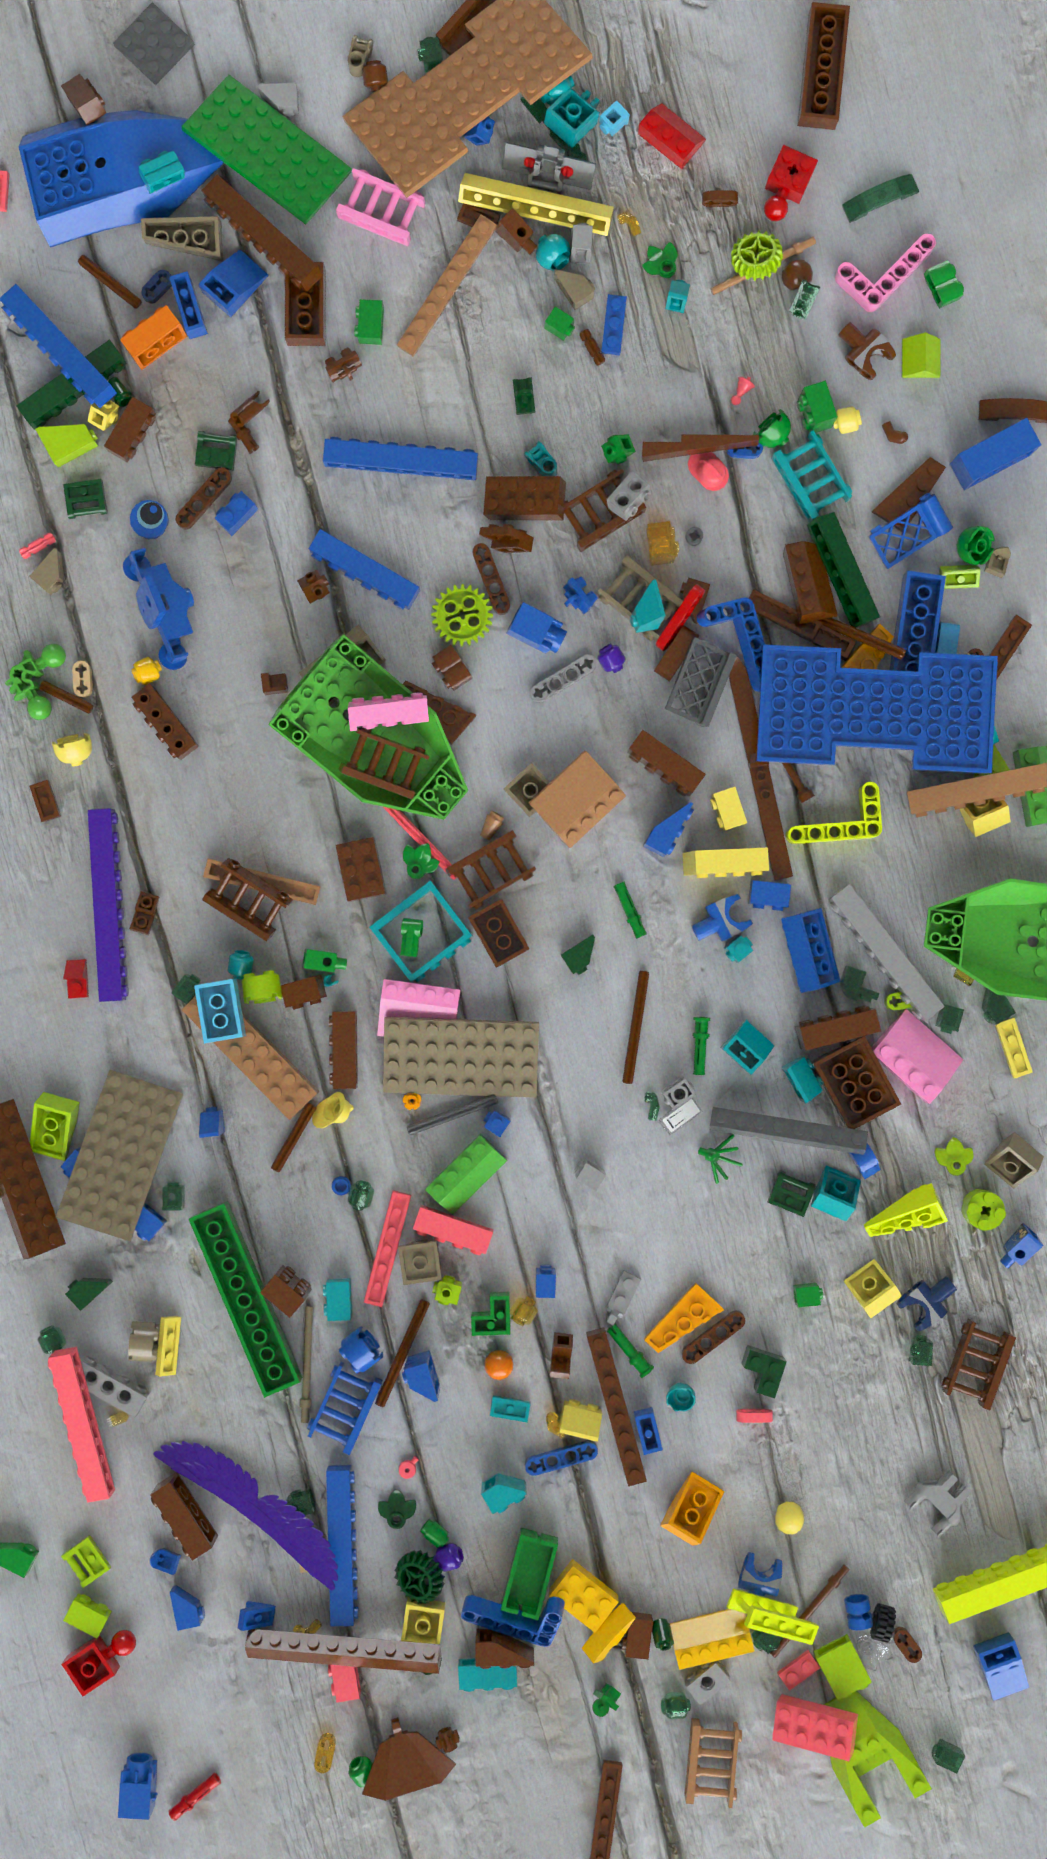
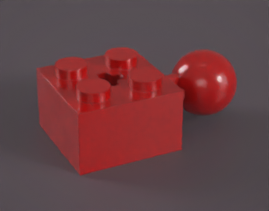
[764,145,818,221]
[61,1630,136,1697]

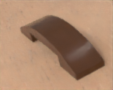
[978,398,1047,423]

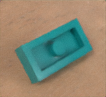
[490,1395,531,1423]

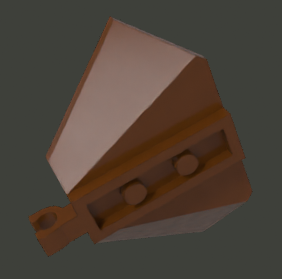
[362,1717,456,1801]

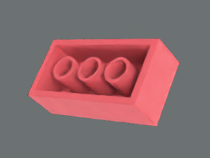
[772,1694,858,1761]

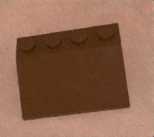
[811,1036,901,1129]

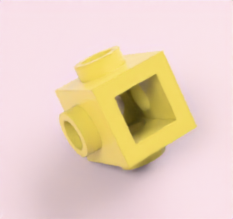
[87,400,119,431]

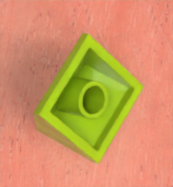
[902,332,941,378]

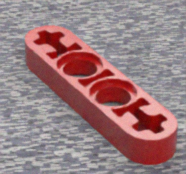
[655,584,705,651]

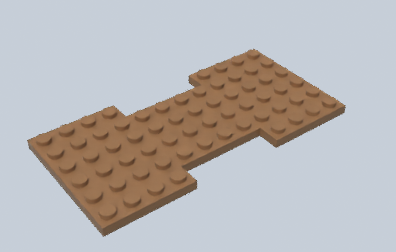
[342,0,593,198]

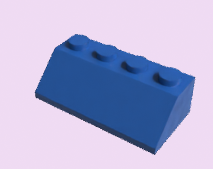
[781,908,841,993]

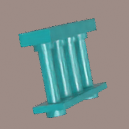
[771,430,852,523]

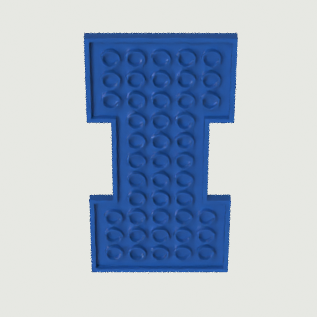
[756,645,998,774]

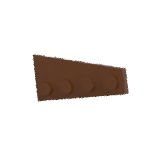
[872,457,946,532]
[403,680,477,745]

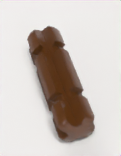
[580,329,605,366]

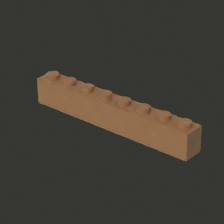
[907,763,1047,818]

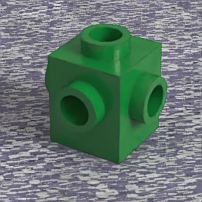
[601,434,636,465]

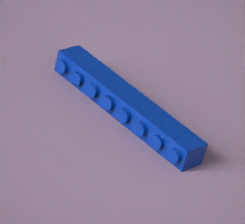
[0,284,117,409]
[323,437,478,480]
[326,1465,359,1627]

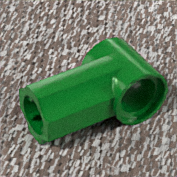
[400,918,423,957]

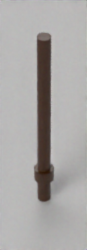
[770,1564,850,1658]

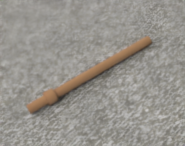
[710,237,816,295]

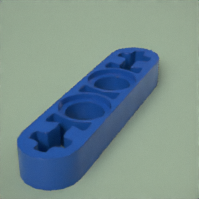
[525,1440,598,1476]

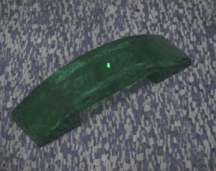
[842,174,919,223]

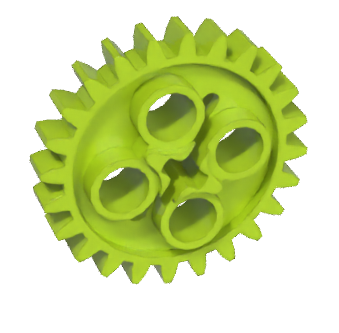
[431,584,493,647]

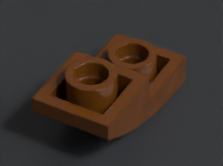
[129,891,160,936]

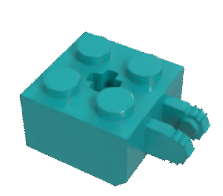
[544,88,600,148]

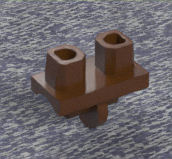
[325,347,362,382]

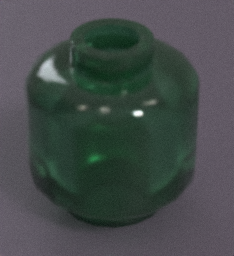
[347,1180,374,1211]
[37,1325,67,1354]
[661,1692,691,1720]

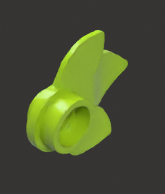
[934,1137,974,1176]

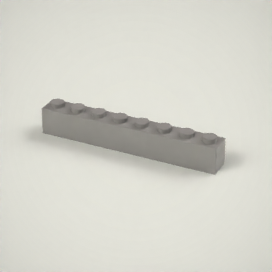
[828,884,945,1021]

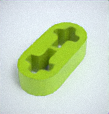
[884,992,913,1010]

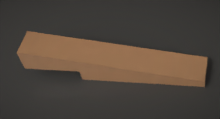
[203,859,320,905]

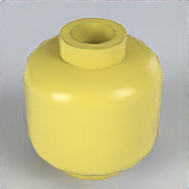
[834,406,862,434]

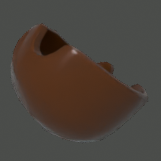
[781,260,813,291]

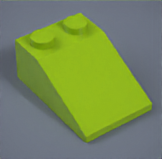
[30,1092,80,1161]

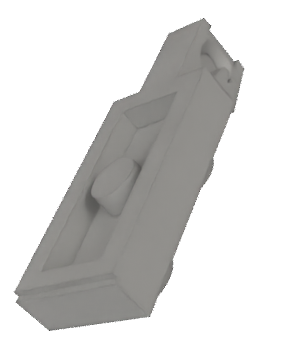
[606,1270,641,1325]

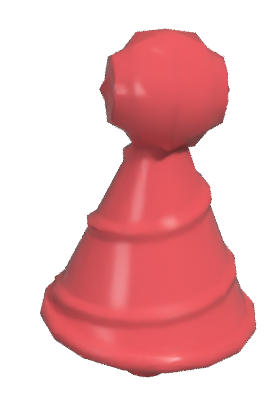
[731,376,755,405]

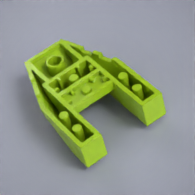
[823,1691,932,1828]

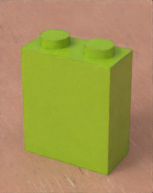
[813,1634,872,1700]

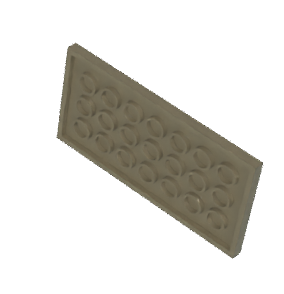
[383,1017,539,1098]
[56,1070,183,1242]

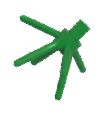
[698,1134,743,1184]

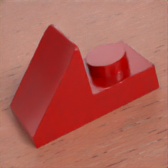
[63,959,89,999]

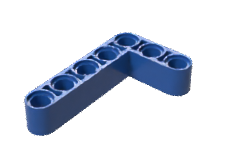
[697,597,765,692]
[461,1595,565,1647]

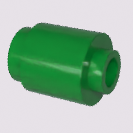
[420,1519,449,1548]

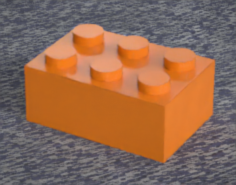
[120,305,187,370]

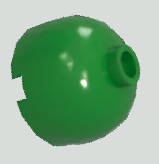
[753,409,791,448]
[956,526,995,565]

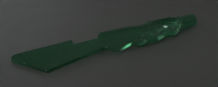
[520,97,587,161]

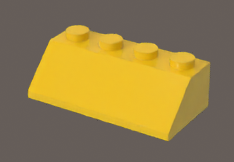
[670,1609,755,1670]

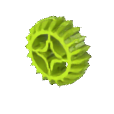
[731,230,783,281]

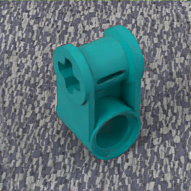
[524,441,557,476]

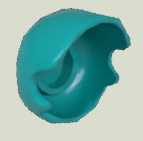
[666,1383,696,1412]

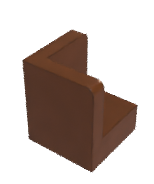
[261,673,288,695]

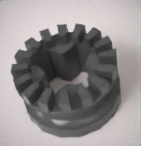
[685,527,703,546]

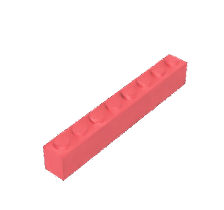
[48,1347,115,1503]

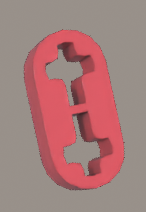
[736,1409,773,1423]

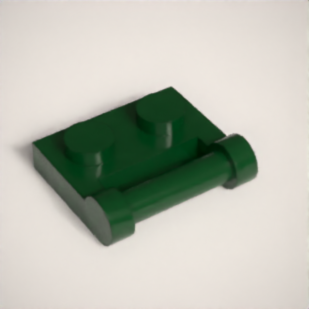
[195,431,237,471]
[63,479,108,519]
[767,1170,816,1217]

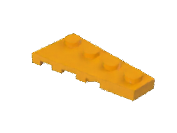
[644,1282,724,1353]

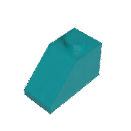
[665,280,690,313]

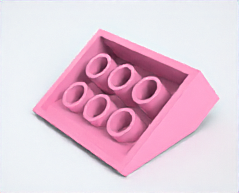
[377,979,461,1037]
[871,1009,964,1104]

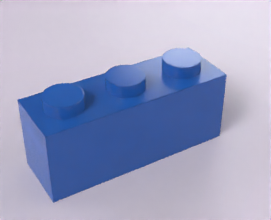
[169,271,208,339]

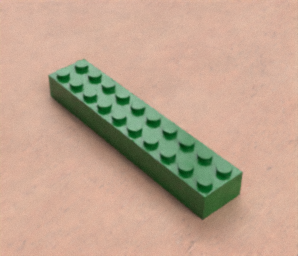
[188,1201,303,1398]

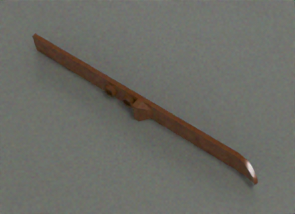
[729,656,793,881]

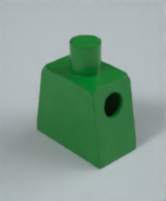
[302,948,347,972]

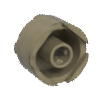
[128,1321,160,1362]

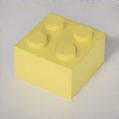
[401,1597,446,1644]

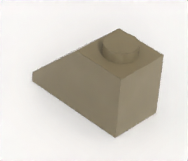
[554,270,595,310]
[29,548,64,595]

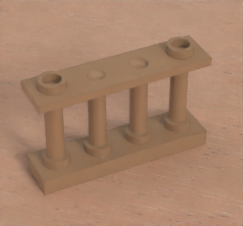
[684,1718,742,1808]

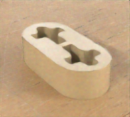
[72,661,93,698]

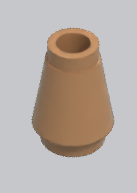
[480,811,504,840]

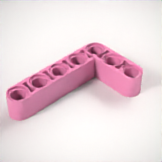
[835,234,936,312]

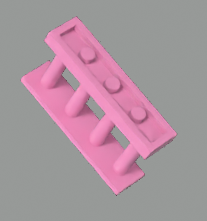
[336,168,425,246]

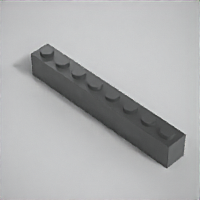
[710,1107,868,1155]

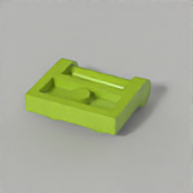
[61,1535,111,1588]

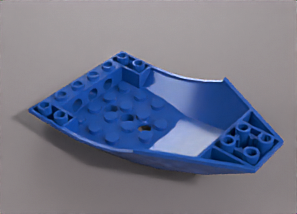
[19,110,224,247]

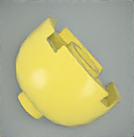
[52,733,92,766]

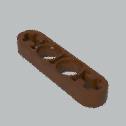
[175,467,232,530]
[472,543,510,615]
[682,1310,746,1364]

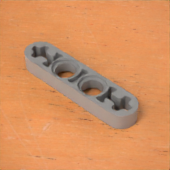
[530,655,597,703]

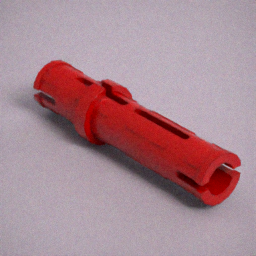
[168,1773,221,1821]

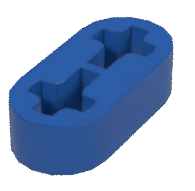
[726,443,763,459]

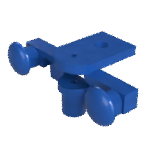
[123,548,194,670]

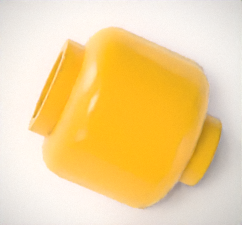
[131,657,162,685]

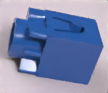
[506,602,567,654]
[118,1753,158,1820]

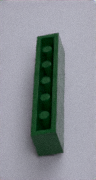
[16,339,127,430]
[807,512,880,628]

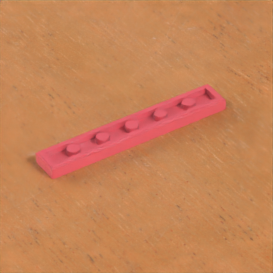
[363,1190,411,1307]

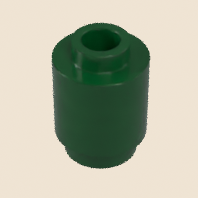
[652,1618,674,1651]

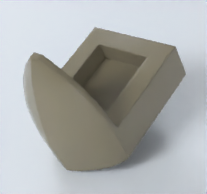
[984,547,1011,578]

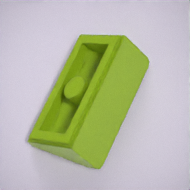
[939,565,981,589]

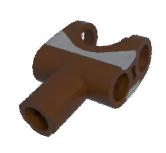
[838,322,896,380]

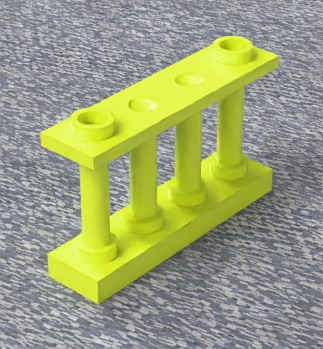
[726,1588,819,1645]

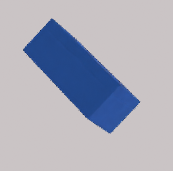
[950,418,1042,491]

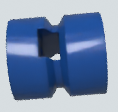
[844,1594,873,1630]

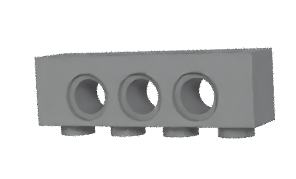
[80,1355,150,1417]

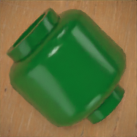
[348,1756,373,1788]

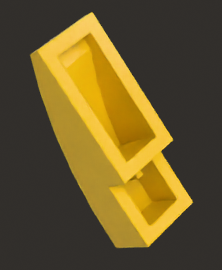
[582,1603,636,1663]

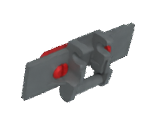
[502,142,596,195]

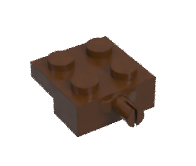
[479,524,534,553]

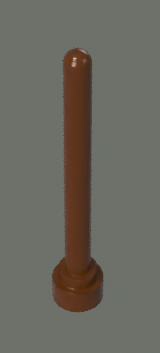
[782,763,815,803]

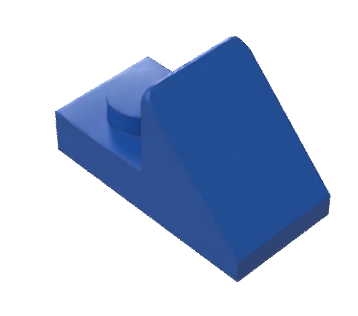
[238,1601,276,1631]

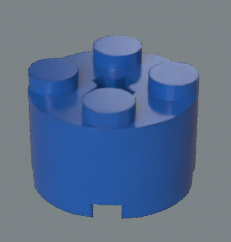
[339,1326,383,1374]

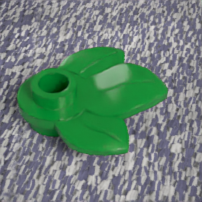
[642,242,678,279]
[403,843,440,879]

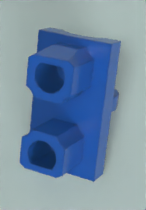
[563,577,598,614]

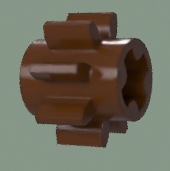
[435,1727,460,1753]

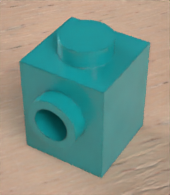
[724,936,754,963]

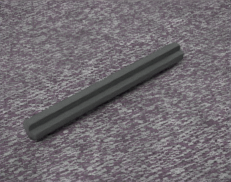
[407,1095,498,1135]

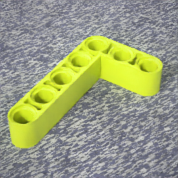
[785,782,882,844]

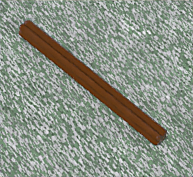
[622,971,649,1084]
[375,1299,430,1407]

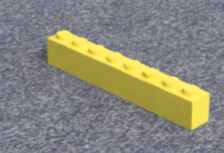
[458,173,614,236]

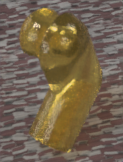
[546,1412,566,1439]

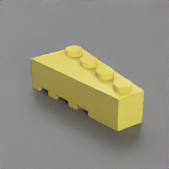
[682,848,769,878]

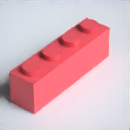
[413,1205,493,1255]

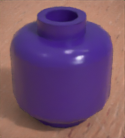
[597,643,626,673]
[434,1543,464,1572]

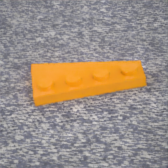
[841,624,894,670]

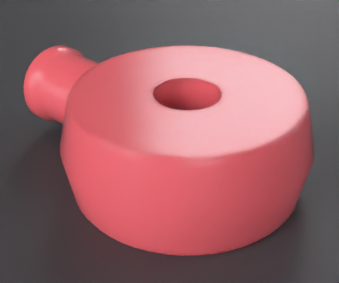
[398,1456,419,1479]

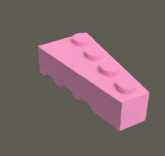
[348,693,429,731]

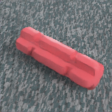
[19,532,56,559]

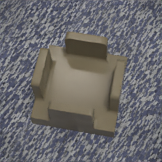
[398,1239,442,1285]

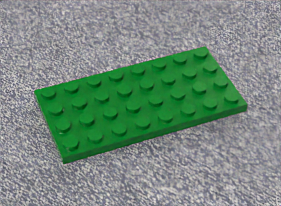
[182,74,352,225]

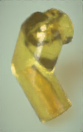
[617,211,642,236]
[293,1619,322,1634]

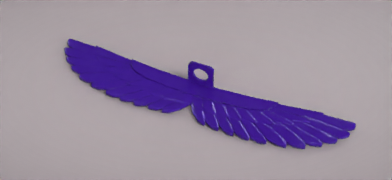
[153,1441,338,1591]

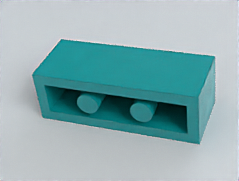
[458,1658,517,1692]

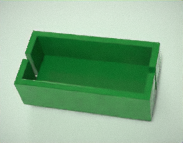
[501,1528,558,1620]

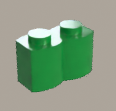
[924,260,964,309]

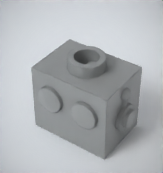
[661,1077,696,1110]

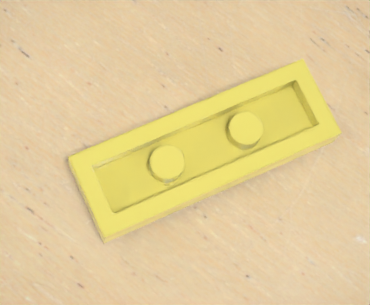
[994,1017,1033,1078]
[155,1316,181,1377]

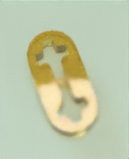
[314,1733,336,1773]

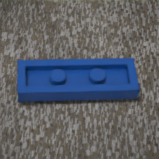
[601,294,627,355]

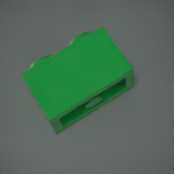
[354,299,384,345]

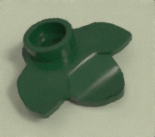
[378,1489,416,1529]

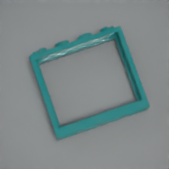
[369,881,473,983]

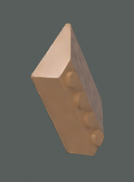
[528,750,626,848]

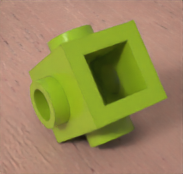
[432,1275,462,1305]

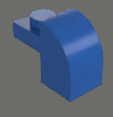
[848,1143,881,1179]

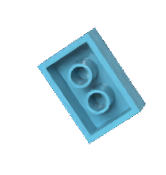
[194,979,246,1044]

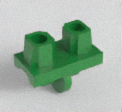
[592,1683,621,1717]

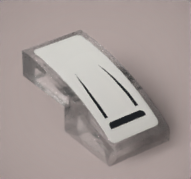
[658,1097,703,1136]

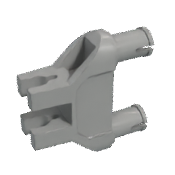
[904,1470,971,1538]

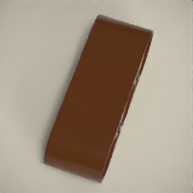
[654,625,700,682]

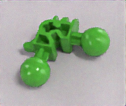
[5,644,66,720]

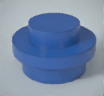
[332,1176,351,1196]

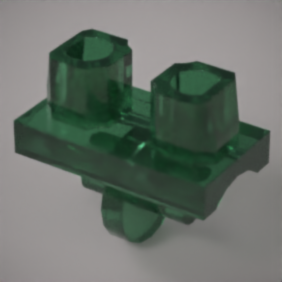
[789,279,820,319]

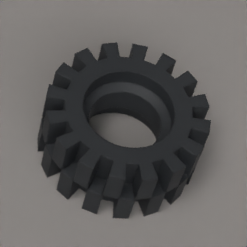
[870,1603,896,1643]

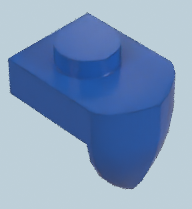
[149,1548,181,1575]

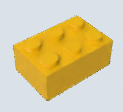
[549,1559,619,1633]

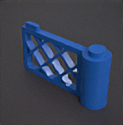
[868,493,953,569]

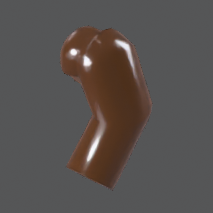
[882,421,908,444]

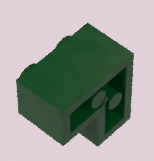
[741,1345,787,1399]

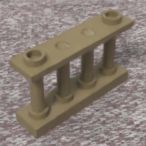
[597,556,683,642]

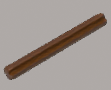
[818,618,906,659]

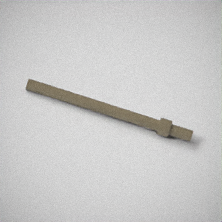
[300,1306,313,1423]

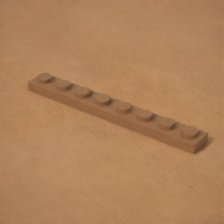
[397,214,497,357]

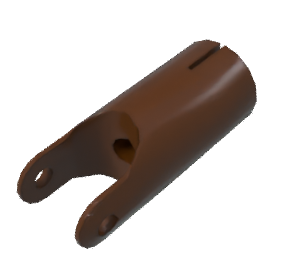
[230,391,270,427]

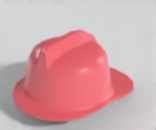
[688,452,729,491]

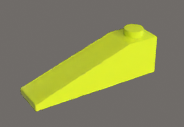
[864,1183,948,1237]

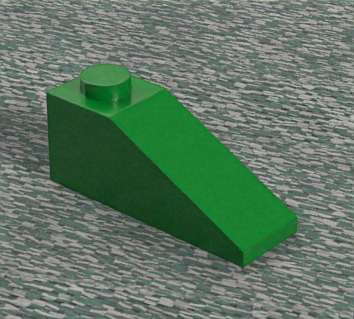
[0,1542,39,1578]

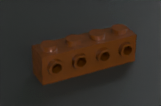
[131,683,199,760]

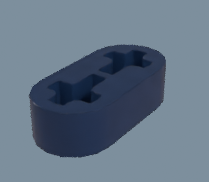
[141,270,172,304]

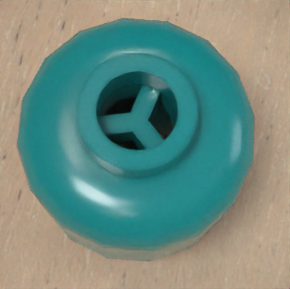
[228,950,254,980]

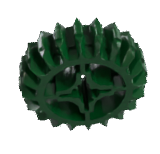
[394,1550,445,1604]

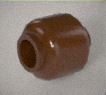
[362,60,388,92]

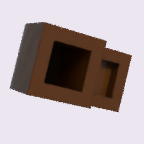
[550,1332,573,1379]

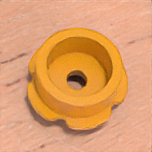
[403,1093,422,1110]

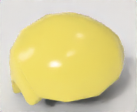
[775,1502,804,1535]

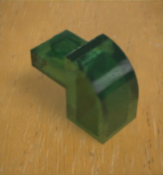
[840,966,880,1003]

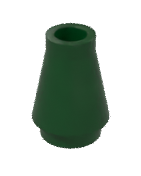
[108,377,132,407]

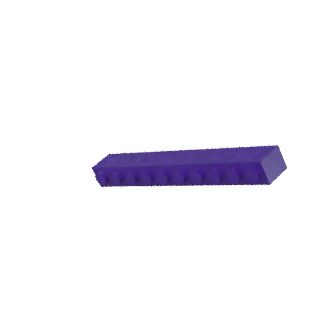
[88,808,129,1002]

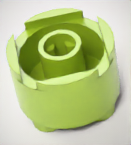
[241,970,283,1004]
[961,1189,1006,1231]

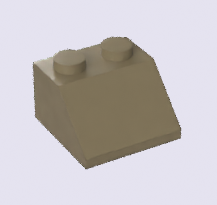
[984,1132,1044,1189]

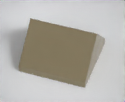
[504,763,550,817]

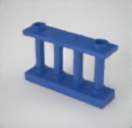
[307,1361,383,1455]

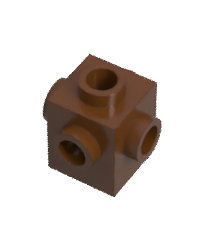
[297,570,330,604]

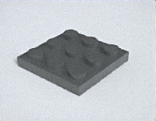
[113,2,195,85]

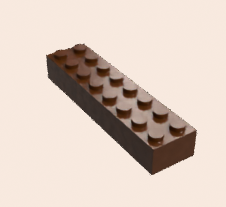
[0,1099,66,1260]

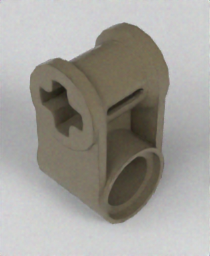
[347,35,373,77]

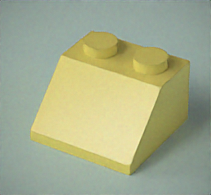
[960,799,1011,837]
[843,1259,902,1318]
[559,1399,602,1442]

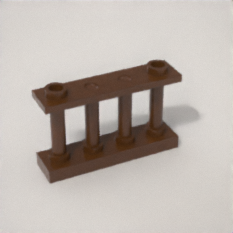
[564,469,646,552]
[338,726,430,799]
[445,830,536,910]
[202,858,293,942]
[942,1318,1016,1410]

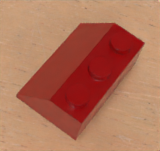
[638,103,706,169]

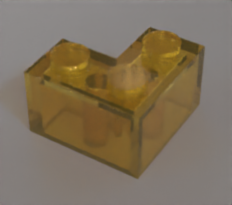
[646,521,679,566]

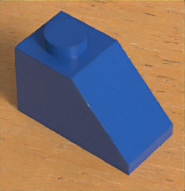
[199,1107,225,1138]
[170,1585,205,1631]

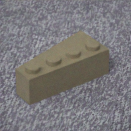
[141,216,223,262]

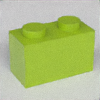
[63,1593,112,1638]

